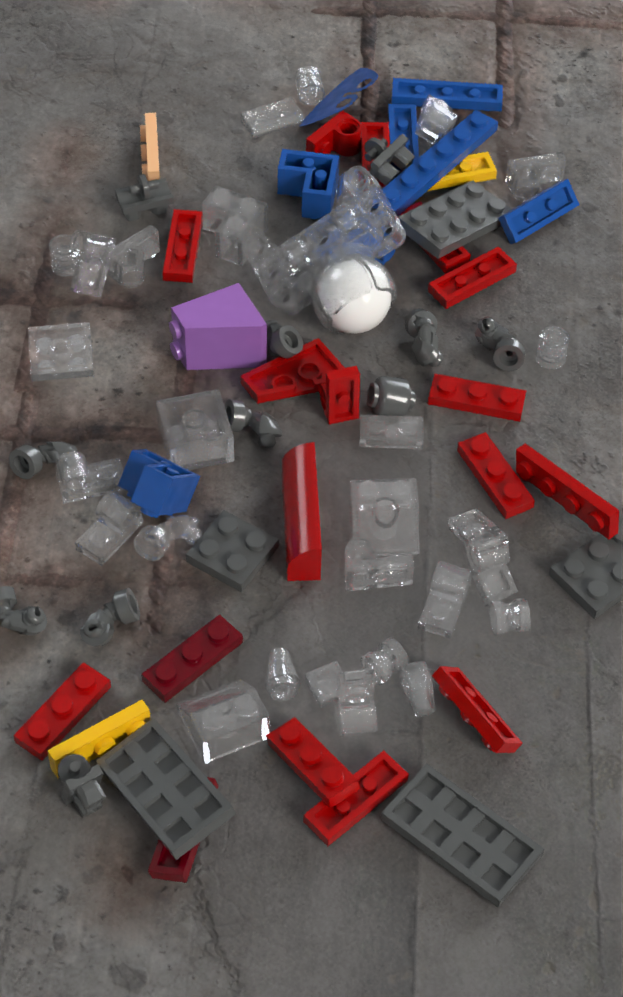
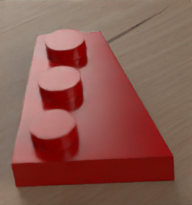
[240,338,345,404]

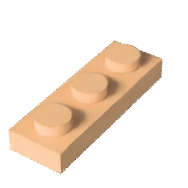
[140,113,160,181]

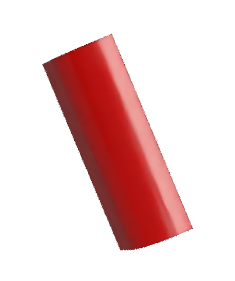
[282,442,322,581]

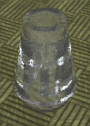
[266,648,301,701]
[399,661,436,717]

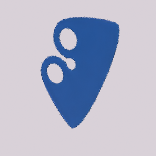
[300,68,378,127]

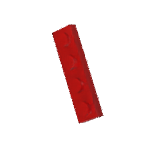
[516,443,619,540]

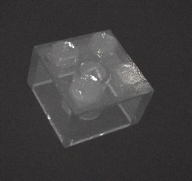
[156,389,234,470]

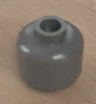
[367,376,416,418]

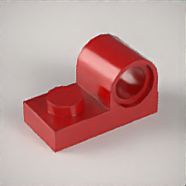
[306,110,362,156]
[319,366,360,425]

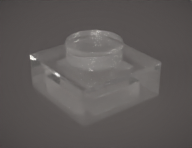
[472,561,518,606]
[305,661,352,708]

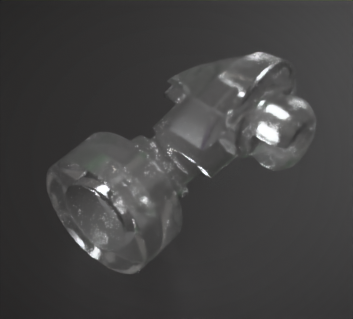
[134,515,202,561]

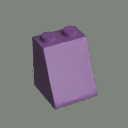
[169,283,267,370]

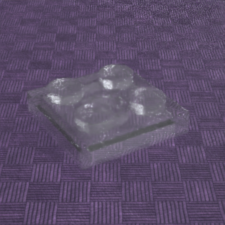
[28,322,94,382]

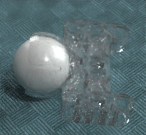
[243,166,406,335]

